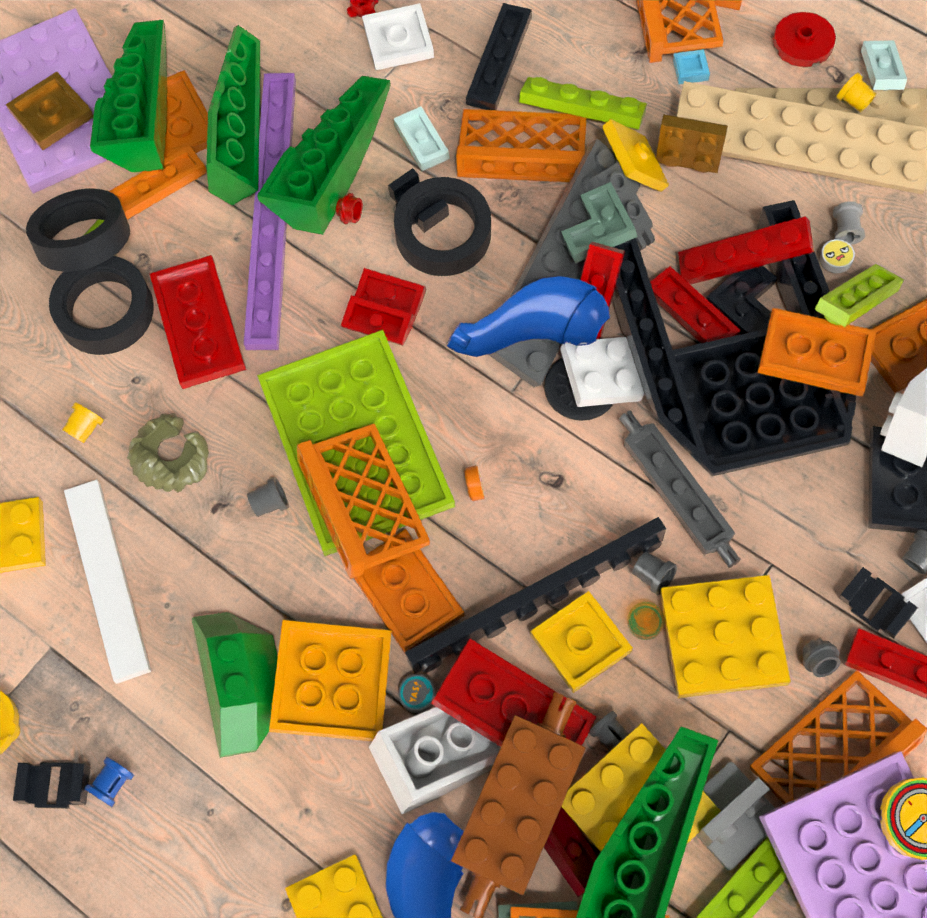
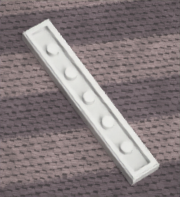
[64,480,151,684]

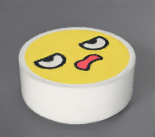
[819,239,855,273]

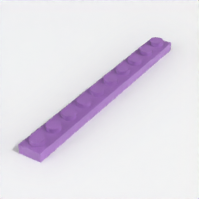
[244,73,296,350]

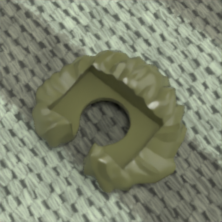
[127,413,209,493]

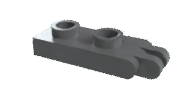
[589,162,655,251]

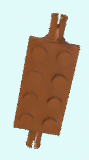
[451,692,586,918]

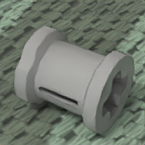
[833,202,865,245]

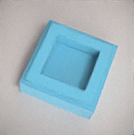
[673,49,710,84]

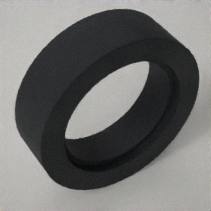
[394,177,491,276]
[26,188,130,272]
[49,256,154,355]

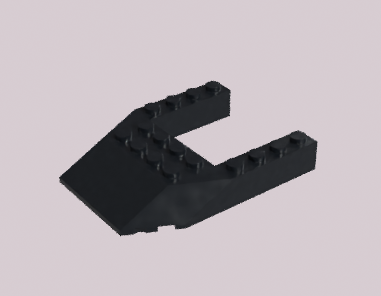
[612,200,856,476]

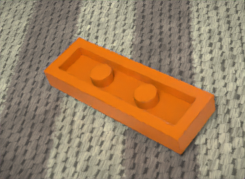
[109,145,207,220]

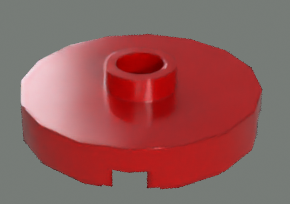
[773,12,836,67]

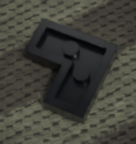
[706,266,777,334]

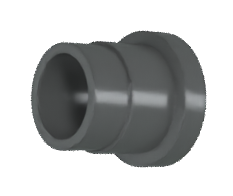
[247,477,289,517]
[902,529,927,574]
[632,552,677,595]

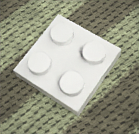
[362,3,434,70]
[560,337,645,407]

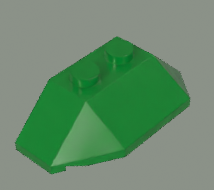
[192,612,278,758]

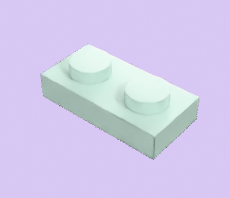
[861,40,907,91]
[394,106,450,171]

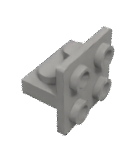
[696,762,775,870]

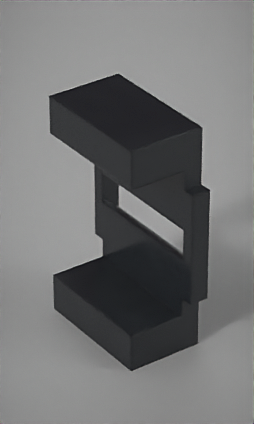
[388,168,449,233]
[839,567,918,639]
[13,762,91,809]

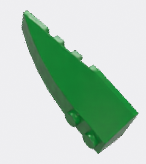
[90,19,167,172]
[206,25,260,205]
[257,76,391,235]
[576,726,718,918]

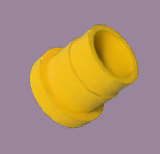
[836,72,877,113]
[62,402,104,443]

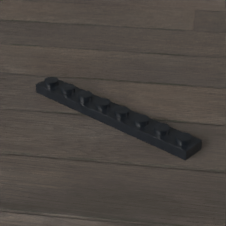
[405,517,666,674]

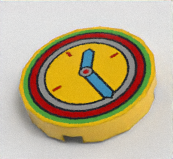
[880,777,927,860]

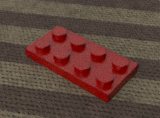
[149,255,246,389]
[431,638,597,747]

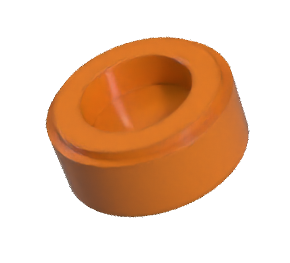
[464,465,485,502]

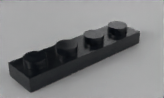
[466,3,532,110]

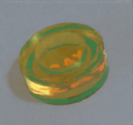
[627,602,665,640]

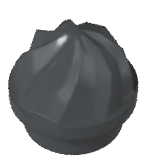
[803,638,840,677]

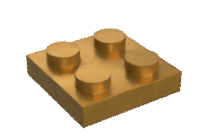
[5,71,94,151]
[656,114,728,174]

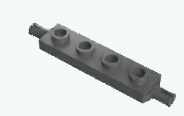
[619,411,741,568]

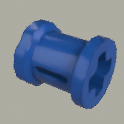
[84,757,134,807]

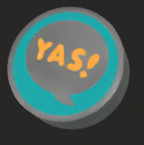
[398,674,436,713]

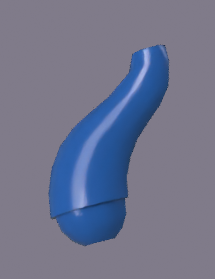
[447,276,610,357]
[385,812,464,918]

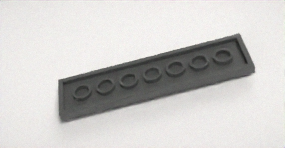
[488,139,641,388]

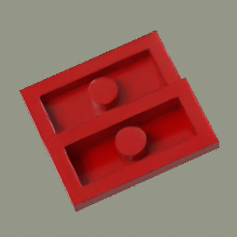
[341,268,427,346]

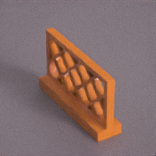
[636,0,724,63]
[456,109,587,182]
[297,423,430,579]
[750,670,927,804]

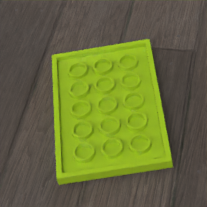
[257,330,456,556]

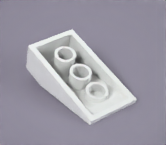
[880,368,927,467]
[369,707,501,815]

